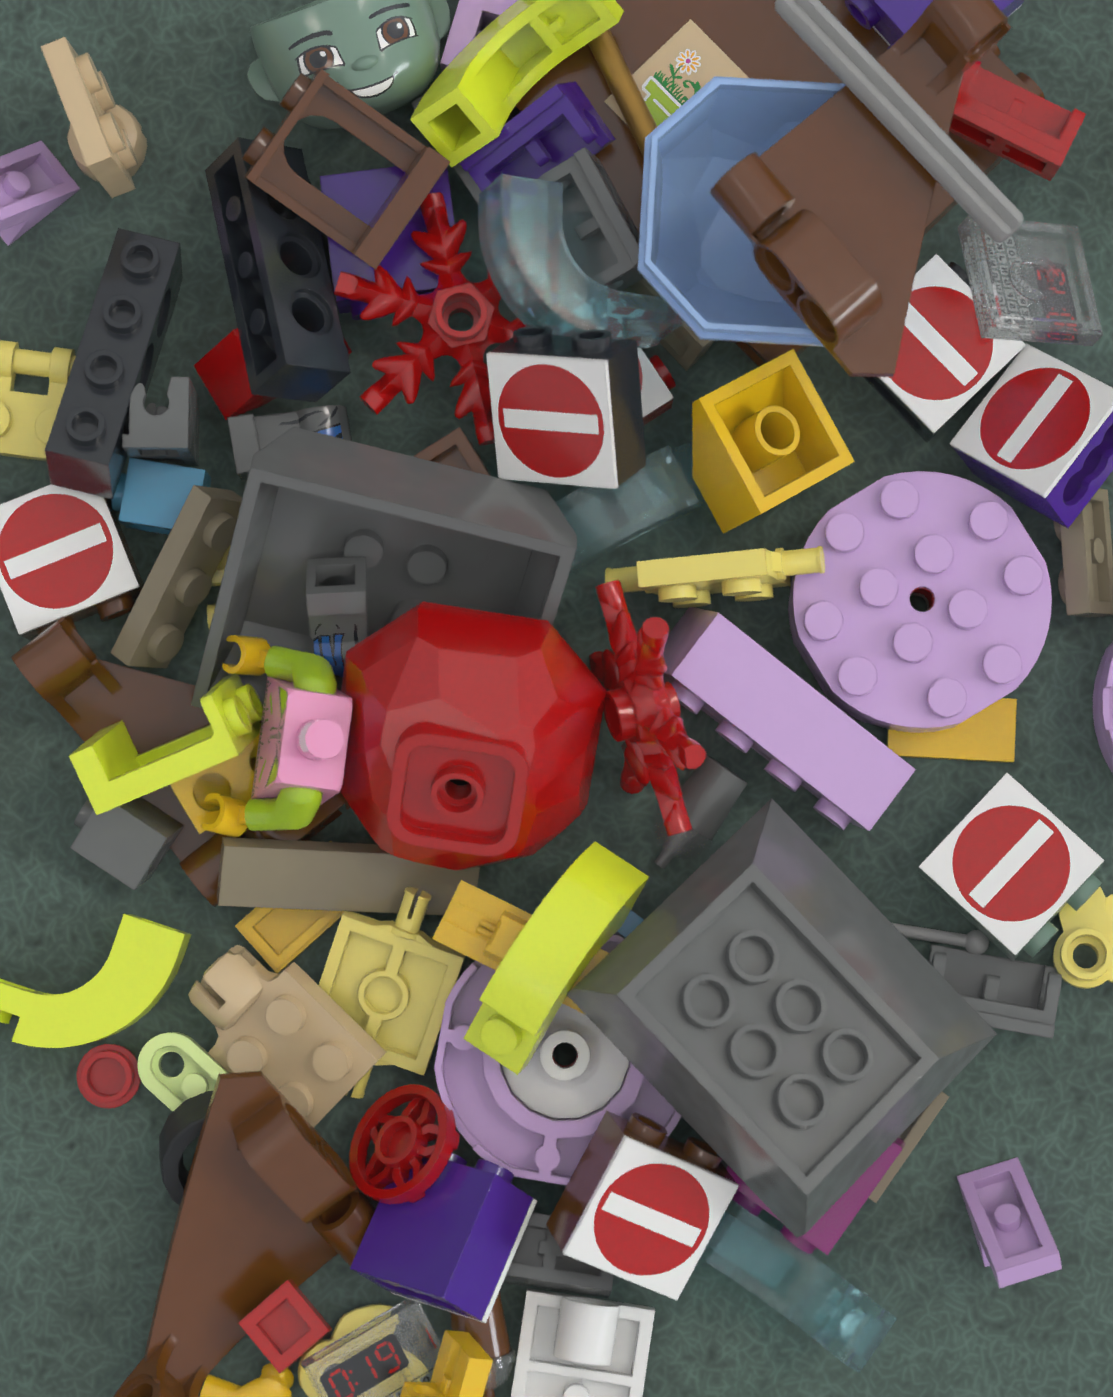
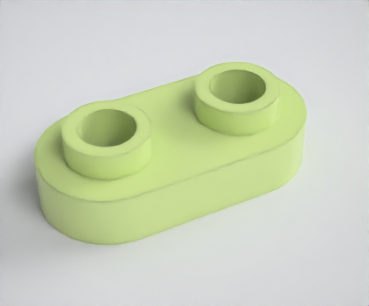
[137,1032,229,1111]

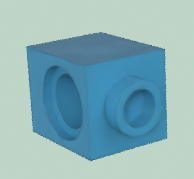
[112,458,212,535]

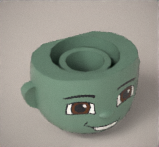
[246,0,451,130]

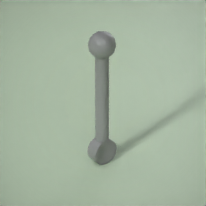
[892,923,989,955]

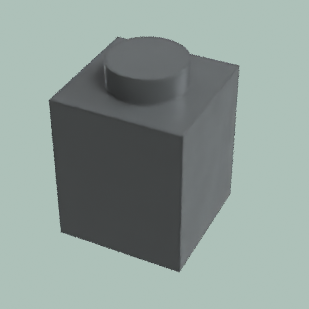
[70,797,184,890]

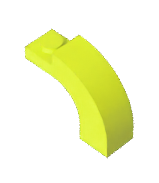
[410,0,624,168]
[463,841,649,1075]
[0,914,191,1048]

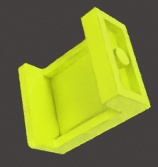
[69,674,263,815]

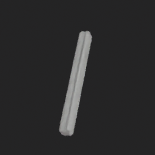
[775,0,1024,243]

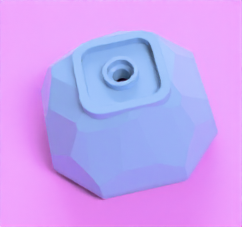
[638,76,846,347]

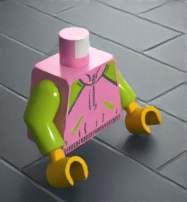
[201,635,353,838]

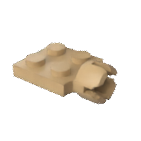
[41,37,147,198]
[188,945,386,1128]

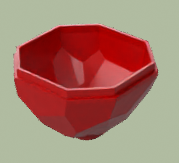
[340,602,606,871]

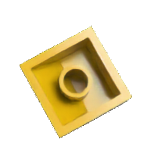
[692,349,855,534]

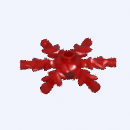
[334,192,562,446]
[589,580,706,837]

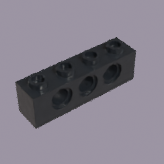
[205,137,351,403]
[45,228,183,499]

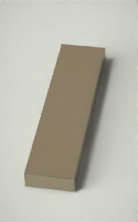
[216,837,480,915]

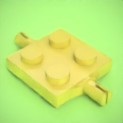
[605,546,825,608]
[319,887,466,1099]

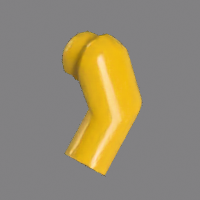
[199,1363,294,1397]

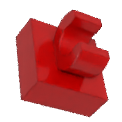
[238,1279,332,1374]

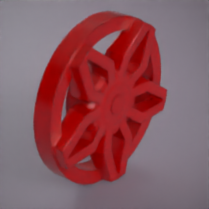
[349,1084,460,1204]

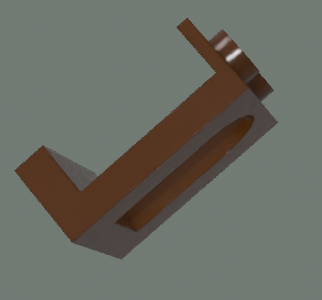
[242,69,450,270]

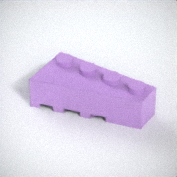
[663,607,916,831]

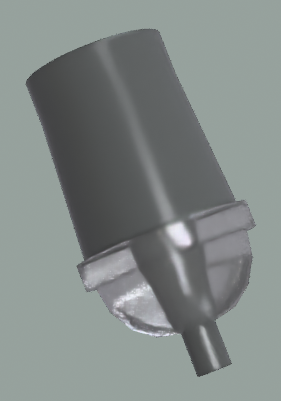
[654,754,748,869]

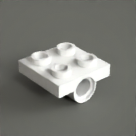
[511,1288,655,1397]

